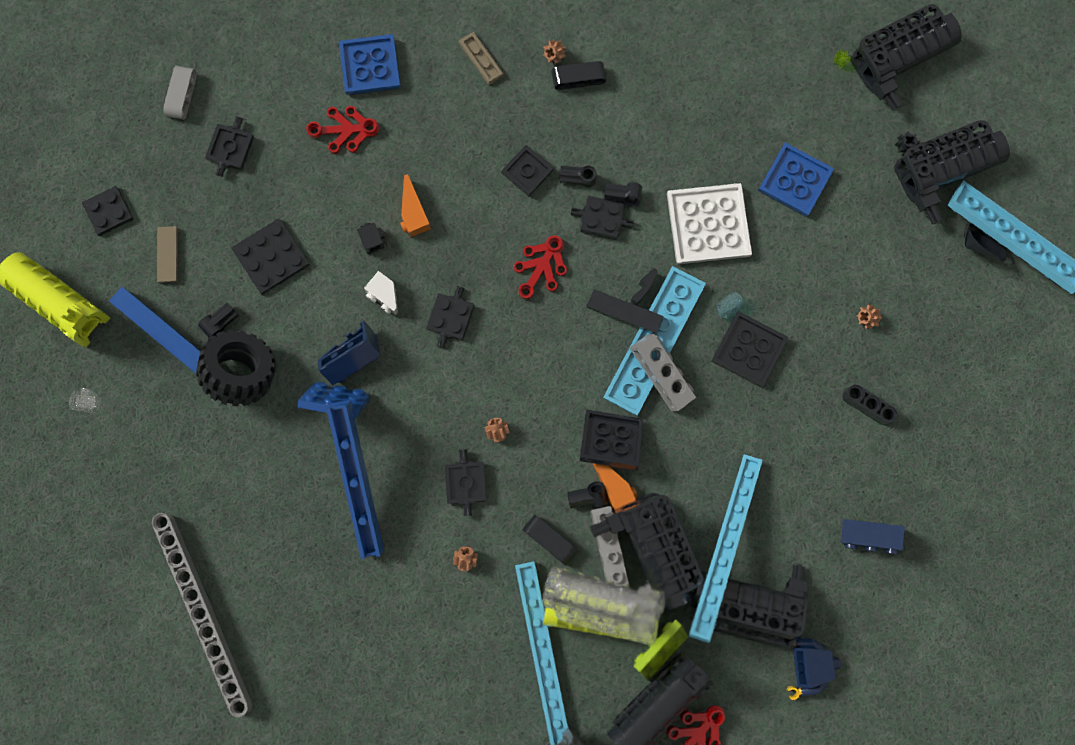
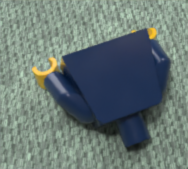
[782,637,841,700]

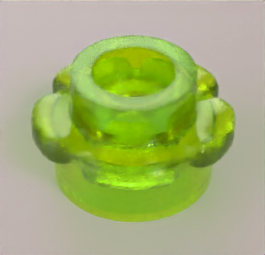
[833,50,850,68]

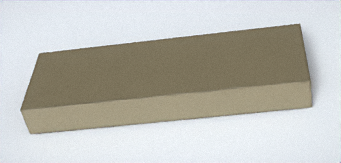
[459,32,504,85]
[157,226,178,283]

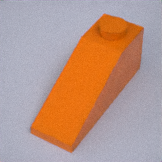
[400,174,431,238]
[593,463,638,512]

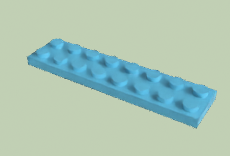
[948,180,1075,294]
[603,266,706,416]

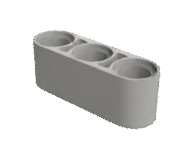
[163,66,197,120]

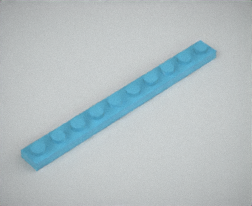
[689,454,763,643]
[515,561,568,745]

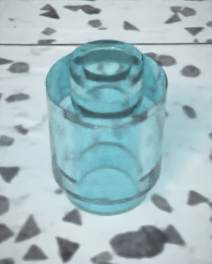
[715,292,744,319]

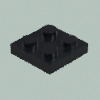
[501,145,554,197]
[82,186,134,236]

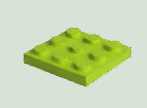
[634,620,688,681]

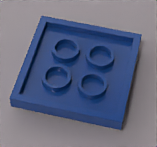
[339,34,401,95]
[758,143,834,217]
[298,382,370,418]

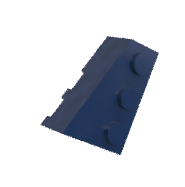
[318,320,380,386]
[841,519,905,554]

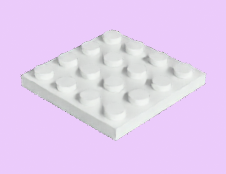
[667,183,752,264]

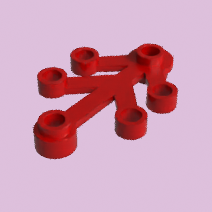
[306,106,379,154]
[514,236,567,300]
[667,705,725,745]

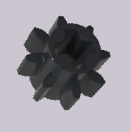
[895,131,920,153]

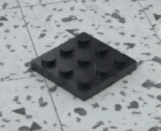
[231,218,310,295]
[711,311,789,388]
[579,409,643,471]

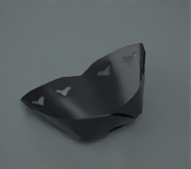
[964,223,1006,261]

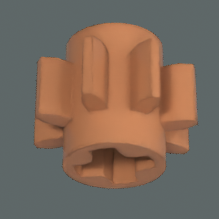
[544,40,566,64]
[857,305,882,329]
[485,418,510,442]
[453,547,478,572]

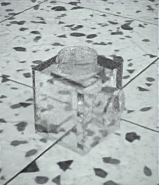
[69,388,103,415]

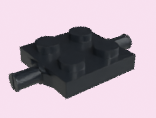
[205,116,254,177]
[571,195,634,240]
[426,286,475,349]
[445,449,487,516]

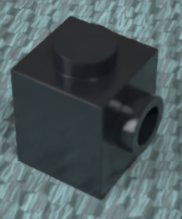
[357,223,385,255]

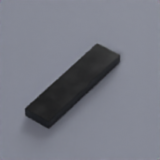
[586,289,664,335]

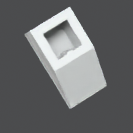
[364,271,398,315]

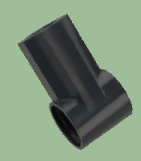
[560,165,596,187]
[604,182,643,207]
[198,303,239,338]
[567,481,608,509]

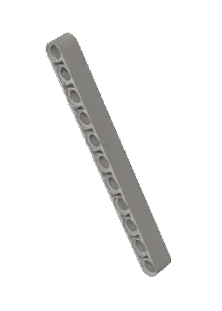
[152,513,252,717]

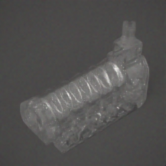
[543,566,665,645]

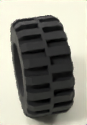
[196,330,276,406]

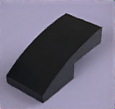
[630,268,657,306]

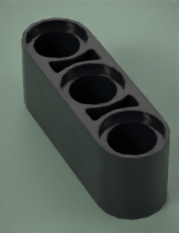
[551,61,606,90]
[842,385,898,425]
[522,514,578,566]

